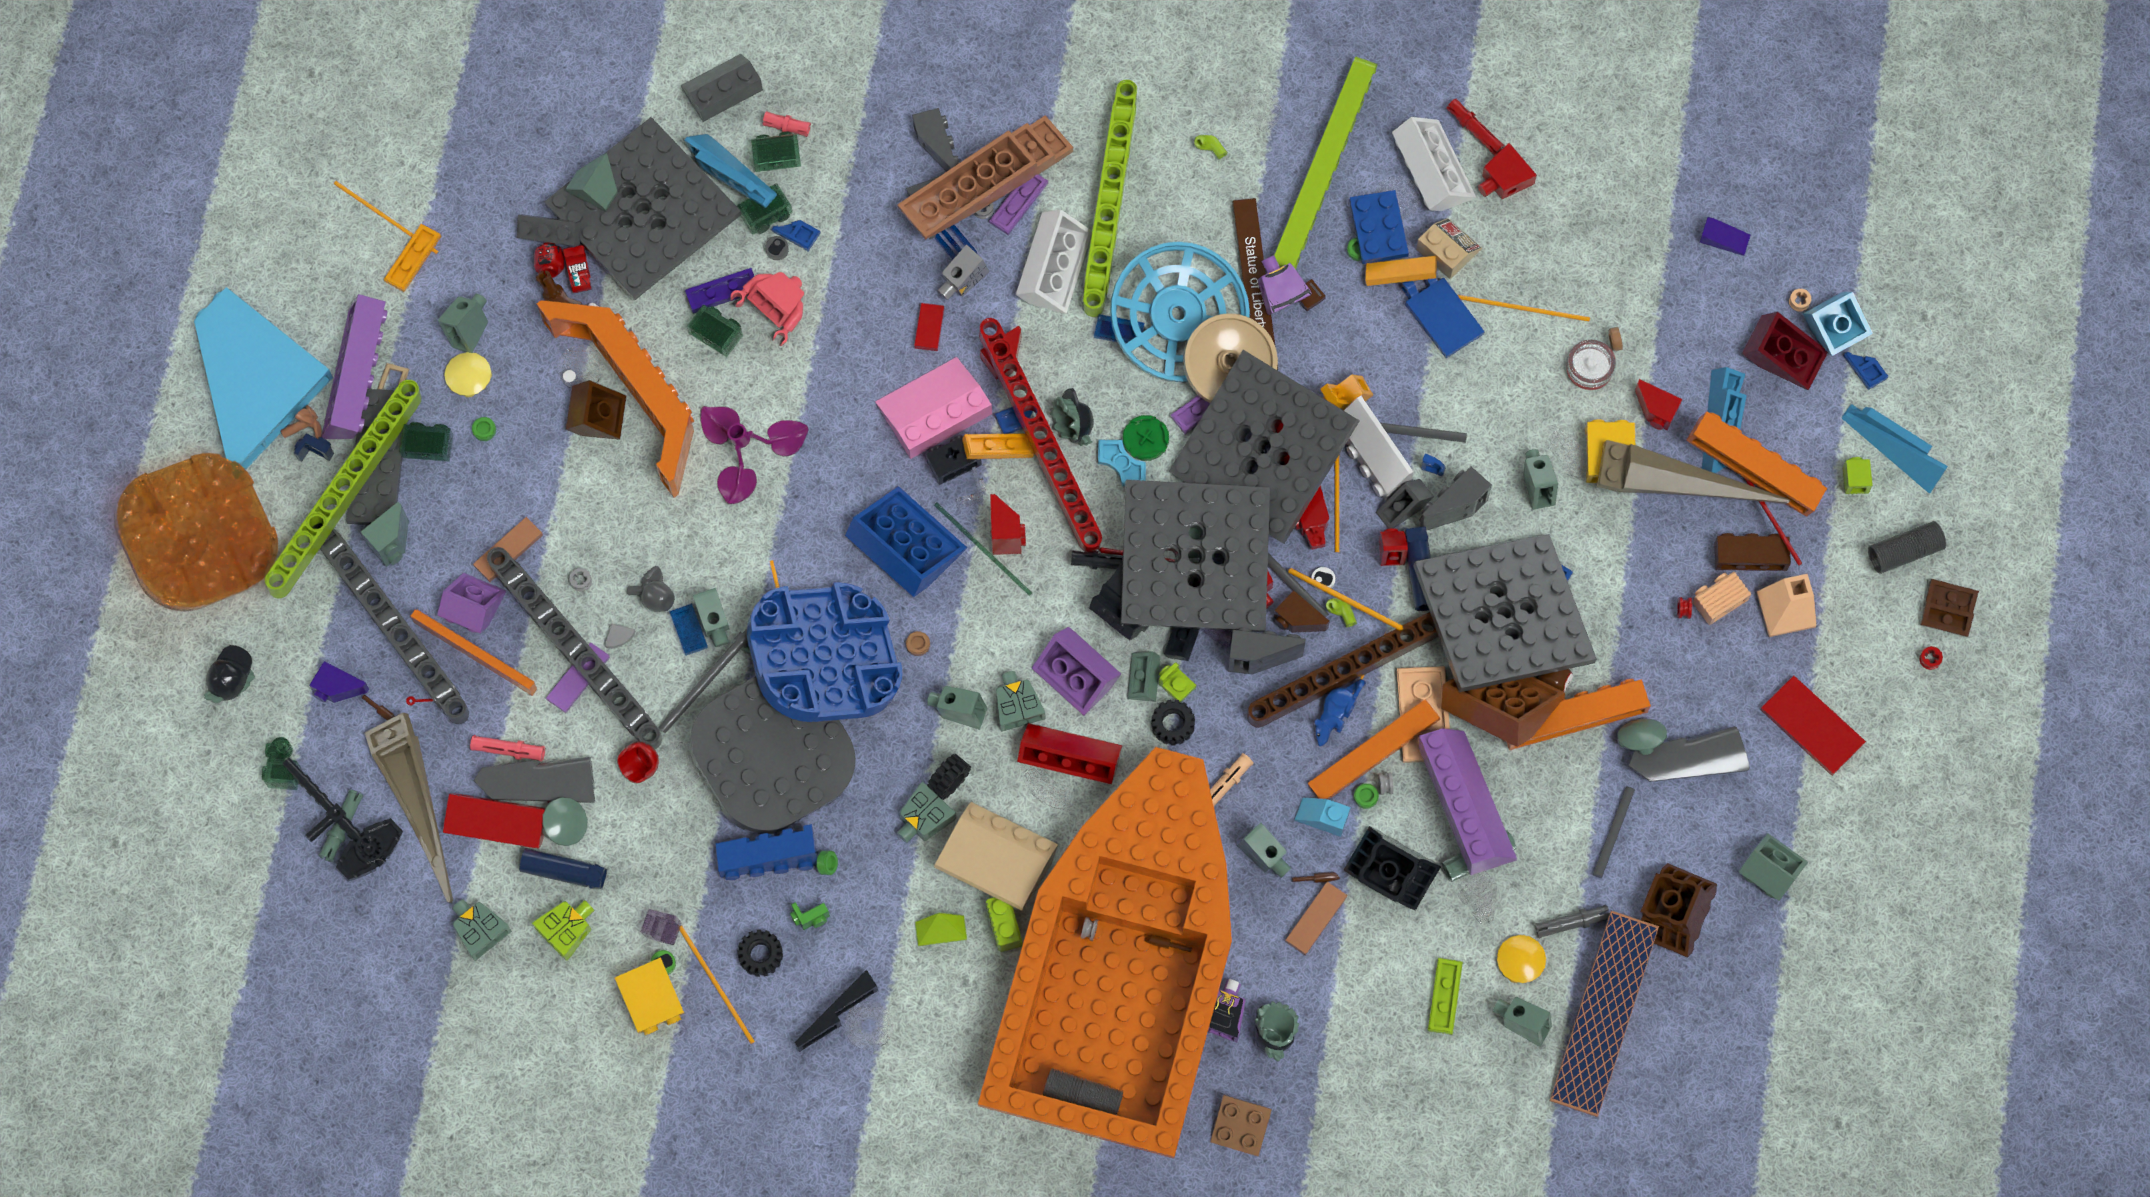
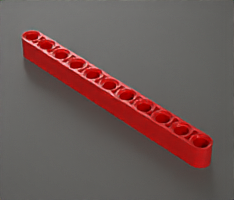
[979,318,1102,552]

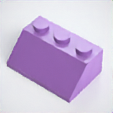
[1032,627,1121,716]

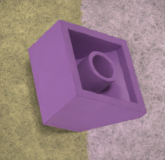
[437,573,506,633]

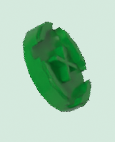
[1123,415,1169,461]

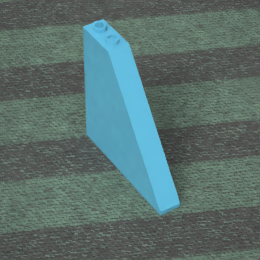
[194,287,333,480]

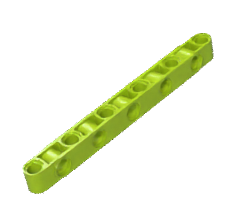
[1083,79,1137,317]

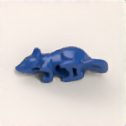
[1314,679,1366,747]

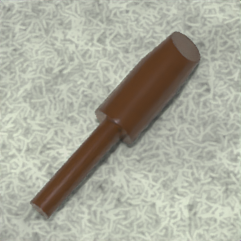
[362,695,395,721]
[1292,872,1340,883]
[1145,935,1192,952]

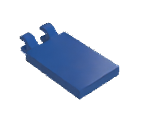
[1401,278,1485,358]

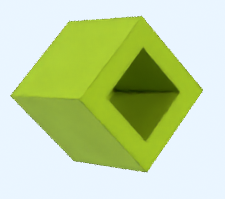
[1842,457,1873,494]

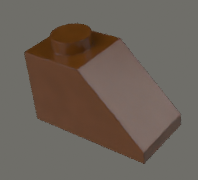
[1274,590,1330,633]

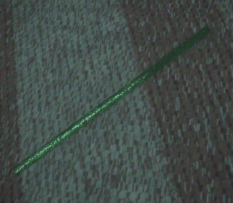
[934,503,1032,596]

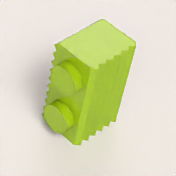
[986,897,1022,952]

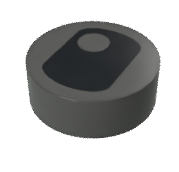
[765,236,789,261]

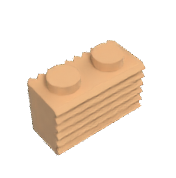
[1692,572,1751,625]

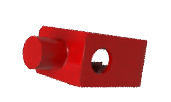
[1478,143,1537,199]

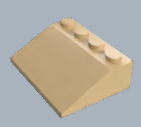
[934,802,1058,911]

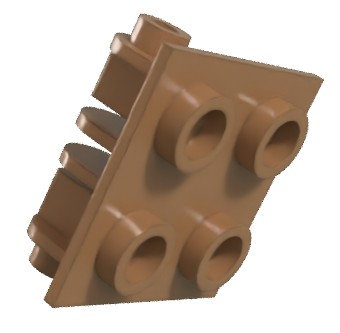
[1210,1095,1272,1157]

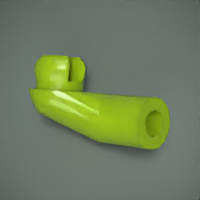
[1194,135,1228,159]
[1325,598,1357,628]

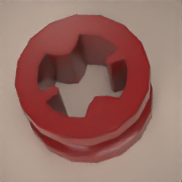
[1677,597,1692,619]
[1919,646,1943,670]

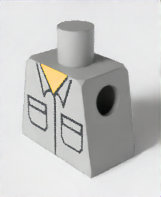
[938,245,989,300]

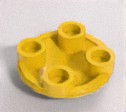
[1497,935,1546,983]

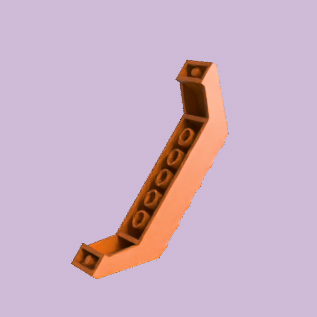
[536,300,694,498]

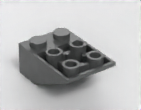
[1419,466,1492,531]
[1228,628,1306,675]

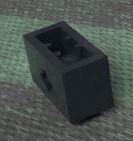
[926,435,982,485]

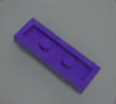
[685,268,754,314]

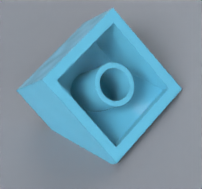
[1803,292,1873,356]

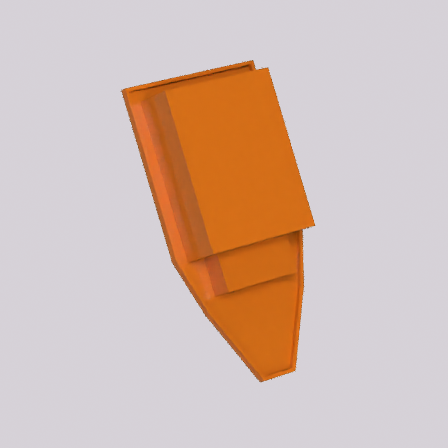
[978,747,1232,1159]

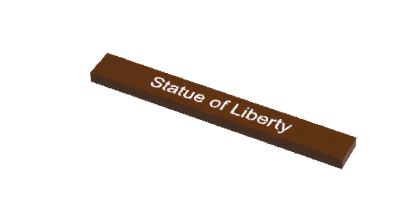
[1233,198,1278,370]

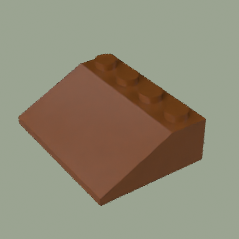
[1441,677,1565,747]

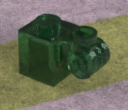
[262,737,301,790]

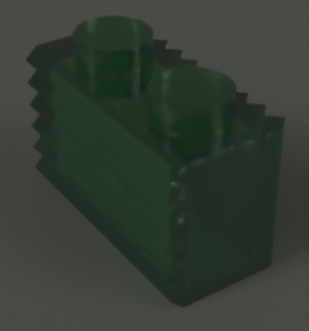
[751,132,801,172]
[737,183,793,235]
[687,305,743,357]
[400,422,453,462]

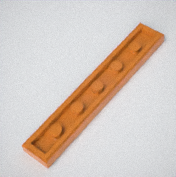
[411,609,537,696]
[1308,699,1440,800]

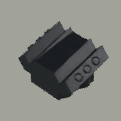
[1089,561,1149,641]
[1344,826,1441,911]

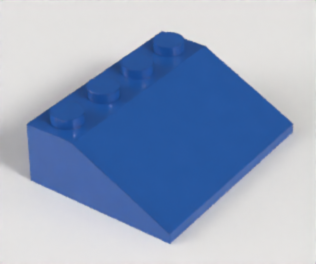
[845,486,967,597]

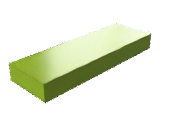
[1428,958,1463,1035]

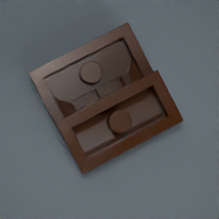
[1920,579,1979,637]

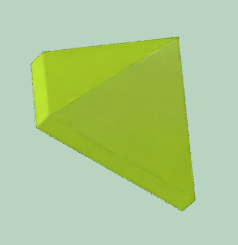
[915,913,967,946]

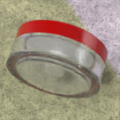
[1566,339,1616,390]

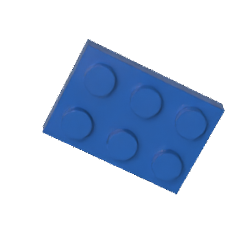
[1349,190,1409,264]

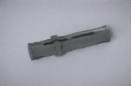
[1535,904,1610,939]

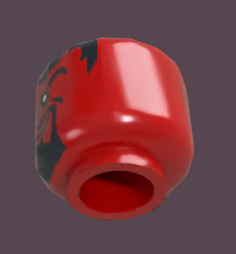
[534,242,564,278]

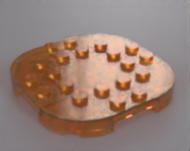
[114,453,278,611]

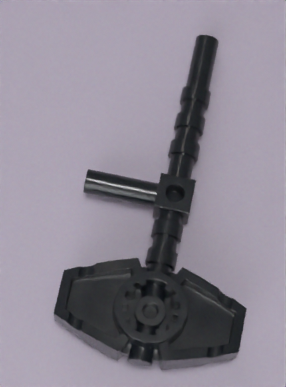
[282,758,403,882]

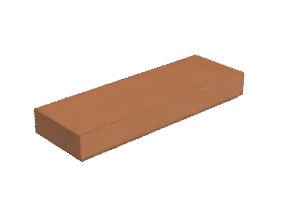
[473,517,543,582]
[1285,882,1348,956]

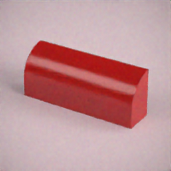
[1017,723,1123,785]
[443,793,546,849]

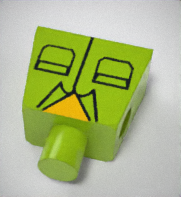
[532,900,595,961]

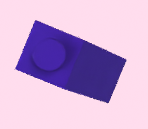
[309,661,369,703]

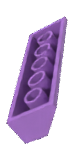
[321,294,388,439]
[1418,728,1517,875]

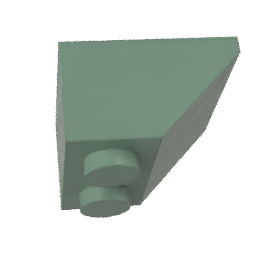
[361,502,409,567]
[1739,833,1808,901]

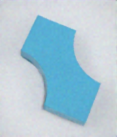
[1098,440,1146,487]

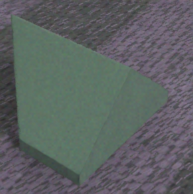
[565,152,618,211]

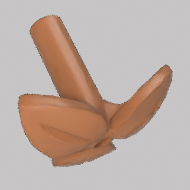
[281,405,322,439]

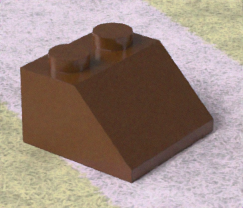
[566,380,627,440]

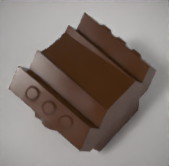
[1640,863,1717,958]

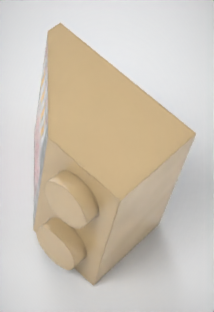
[1416,218,1482,279]

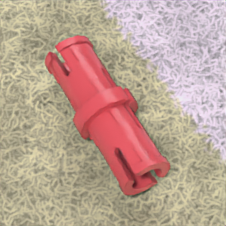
[763,111,811,137]

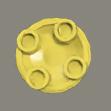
[444,352,492,397]

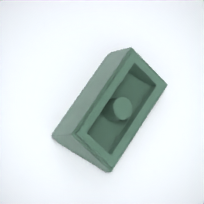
[1127,651,1161,702]

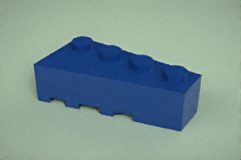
[716,824,817,880]

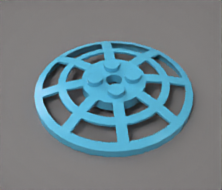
[1110,242,1250,382]

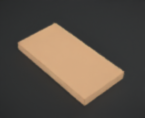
[1396,666,1450,763]

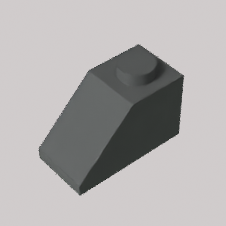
[1376,479,1434,529]

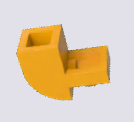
[1320,374,1373,411]

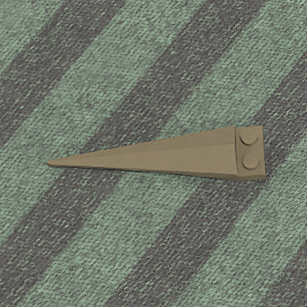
[1597,440,1790,504]
[365,713,453,903]

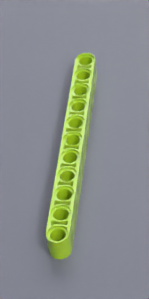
[1274,56,1378,269]
[265,380,422,599]

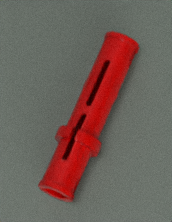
[1446,98,1505,156]

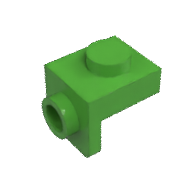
[790,902,830,930]

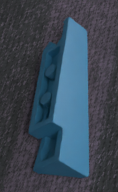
[684,134,777,208]
[1702,367,1747,473]
[1842,404,1948,493]

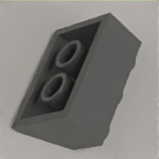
[681,54,763,122]

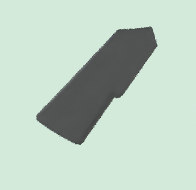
[1628,726,1750,782]
[473,757,595,803]

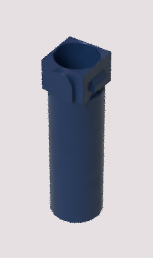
[1405,526,1431,611]
[519,848,608,889]

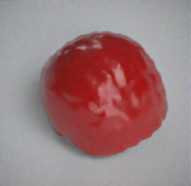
[617,742,659,784]

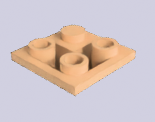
[1756,574,1816,637]

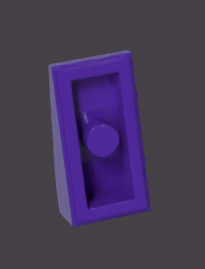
[1699,217,1751,256]

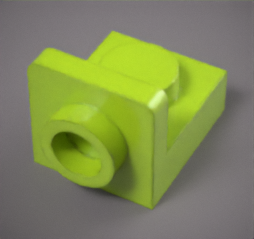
[1159,662,1197,703]

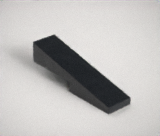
[795,969,878,1052]

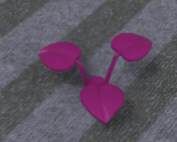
[701,406,809,504]

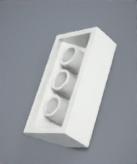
[1392,117,1476,211]
[1016,209,1092,314]
[1344,396,1413,501]

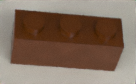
[1714,533,1791,571]

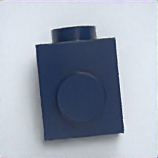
[294,433,334,462]

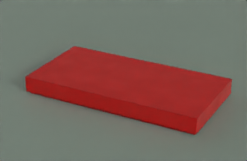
[1760,676,1866,776]

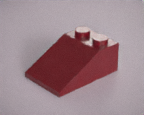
[1742,312,1828,390]

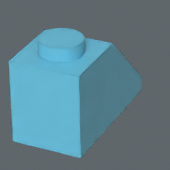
[1295,798,1350,837]

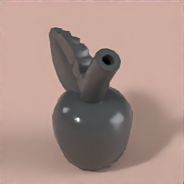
[627,566,675,612]

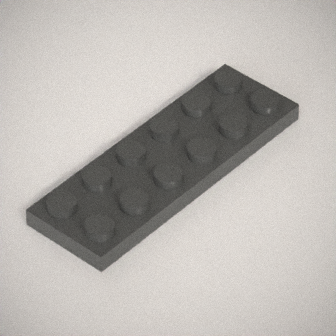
[346,389,410,525]

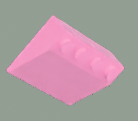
[875,357,992,459]

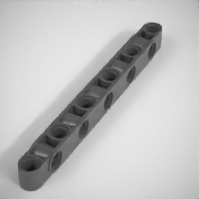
[313,523,469,724]
[487,547,662,750]

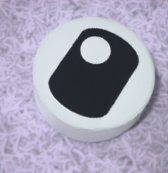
[1311,567,1335,592]

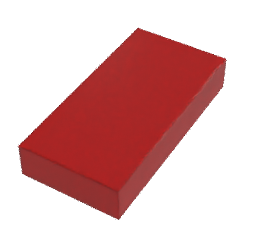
[914,303,945,351]

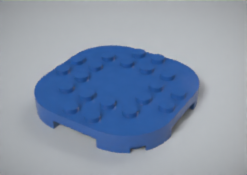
[747,582,902,722]

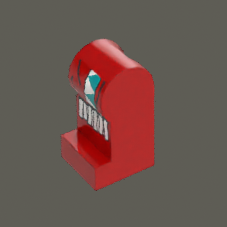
[563,245,592,293]

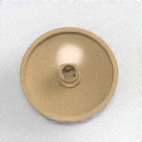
[1183,314,1278,403]

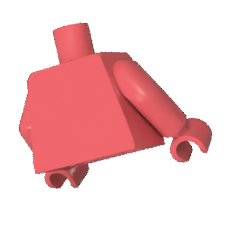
[730,272,804,346]

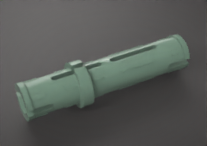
[318,789,363,862]

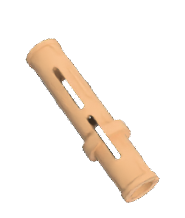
[1210,753,1254,806]

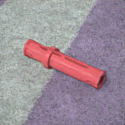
[470,735,545,762]

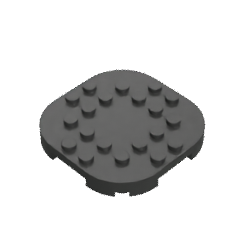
[689,676,855,834]

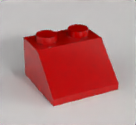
[990,494,1026,555]

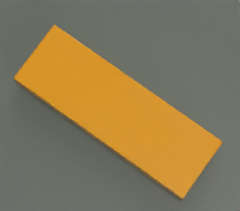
[384,224,442,292]
[1365,256,1437,286]
[962,433,1035,459]

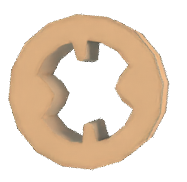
[1789,289,1811,312]

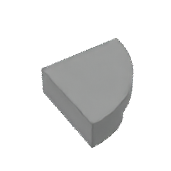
[605,624,636,649]

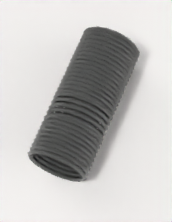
[1868,521,1946,574]
[1043,1068,1123,1115]

